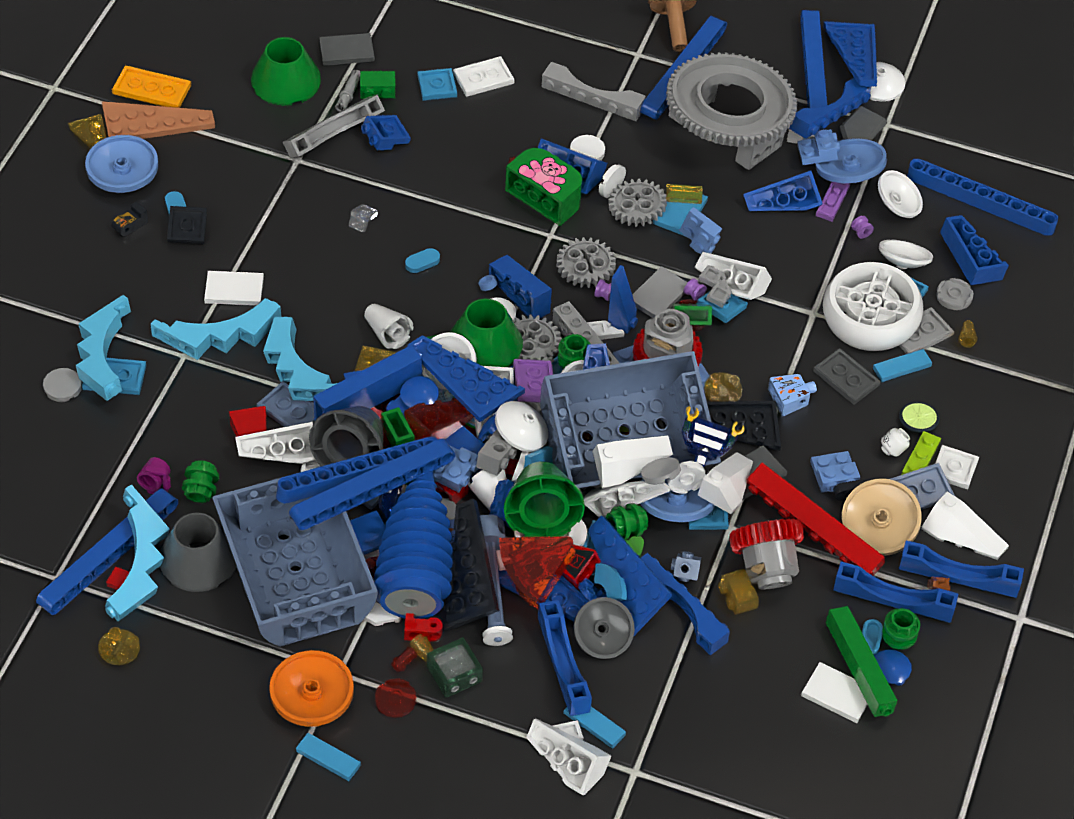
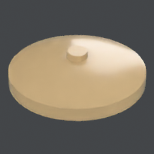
[842,479,921,556]

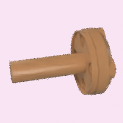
[648,0,697,52]

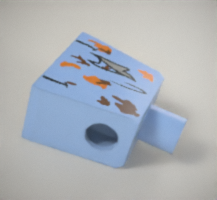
[768,374,817,416]

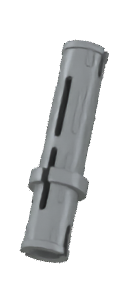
[335,70,360,112]

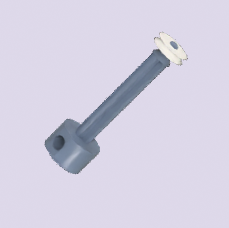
[480,515,513,646]

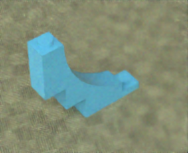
[76,295,131,401]
[150,298,281,360]
[263,317,338,401]
[105,485,170,622]

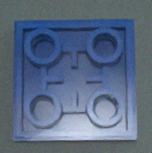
[350,510,386,555]

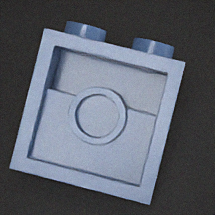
[797,129,840,165]
[679,207,722,254]
[433,445,478,493]
[810,451,860,492]

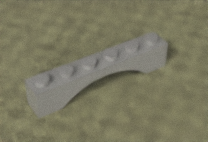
[542,62,646,121]
[283,95,385,158]

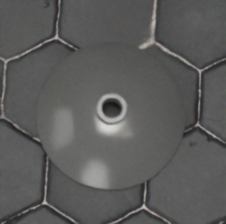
[574,597,635,659]

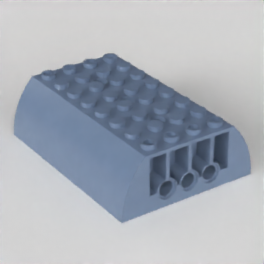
[540,351,721,489]
[212,478,378,646]

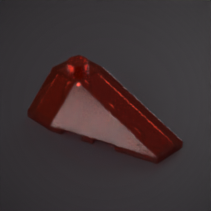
[404,398,474,440]

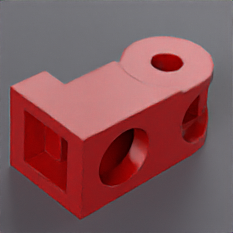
[404,613,443,642]

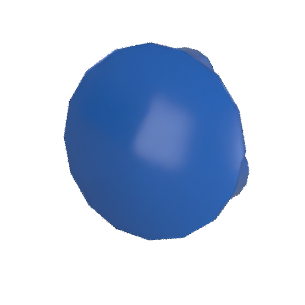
[400,376,439,412]
[478,414,497,442]
[578,578,607,601]
[874,650,912,685]

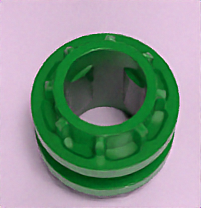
[558,334,590,369]
[182,461,219,503]
[606,503,648,540]
[882,608,920,649]

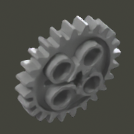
[608,179,667,227]
[556,237,616,288]
[515,315,562,360]

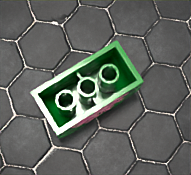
[505,148,582,226]

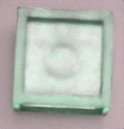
[427,637,483,698]

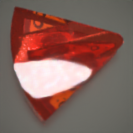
[499,537,576,610]

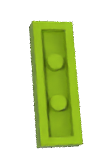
[901,431,941,475]

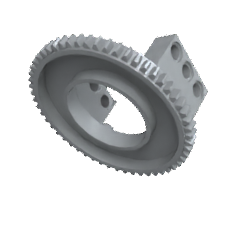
[666,52,797,170]

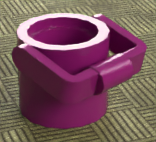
[137,457,171,494]

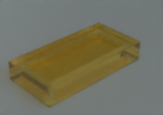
[666,184,703,204]

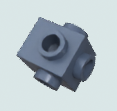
[671,551,702,582]

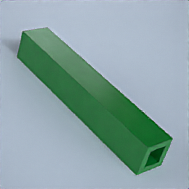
[825,606,898,717]

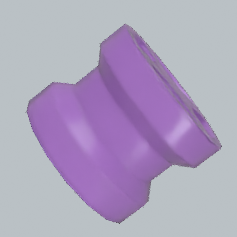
[851,216,874,239]
[684,278,707,301]
[595,279,611,301]

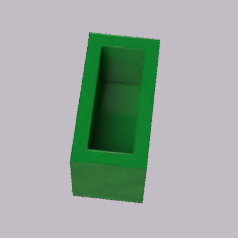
[360,71,395,99]
[673,304,712,325]
[381,407,415,447]

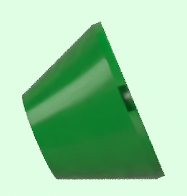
[251,37,321,106]
[450,299,523,368]
[504,462,585,540]

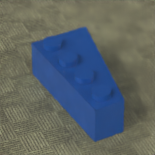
[940,215,1009,285]
[489,255,552,319]

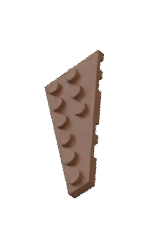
[102,101,215,139]

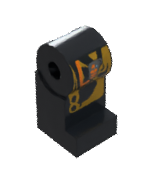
[112,202,148,236]

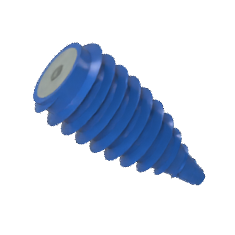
[374,471,453,619]

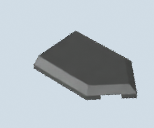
[839,106,887,141]

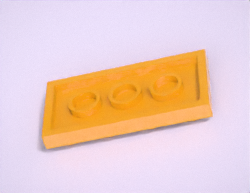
[112,65,191,108]

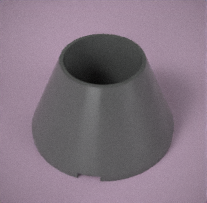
[309,406,384,466]
[159,513,237,592]

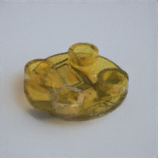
[705,372,742,401]
[98,627,140,665]

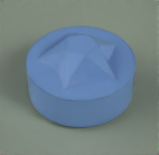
[478,275,498,291]

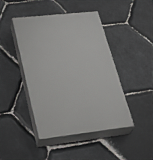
[632,266,688,318]
[899,307,954,354]

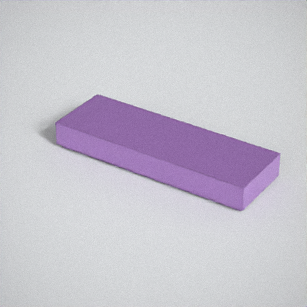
[816,182,851,222]

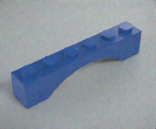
[789,78,872,139]
[899,540,1024,598]
[641,553,730,655]
[833,561,959,623]
[538,600,592,716]

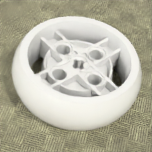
[823,262,923,351]

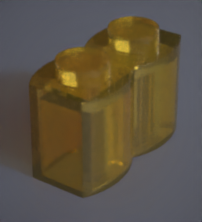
[719,569,759,615]

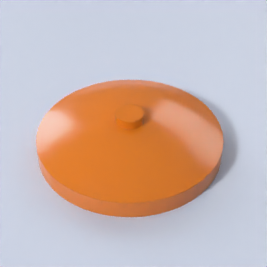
[270,650,354,727]

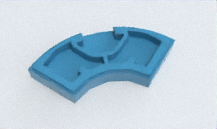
[594,563,627,601]

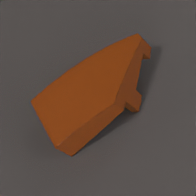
[927,576,950,591]

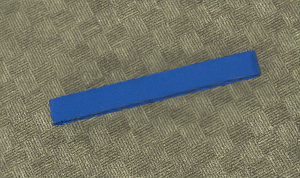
[801,10,827,108]
[640,16,727,120]
[907,159,1058,236]
[276,437,438,503]
[289,439,456,530]
[36,488,178,615]

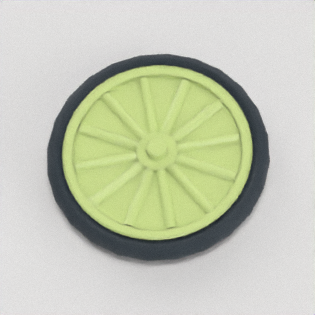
[899,402,940,433]

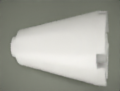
[364,304,413,349]
[468,469,507,511]

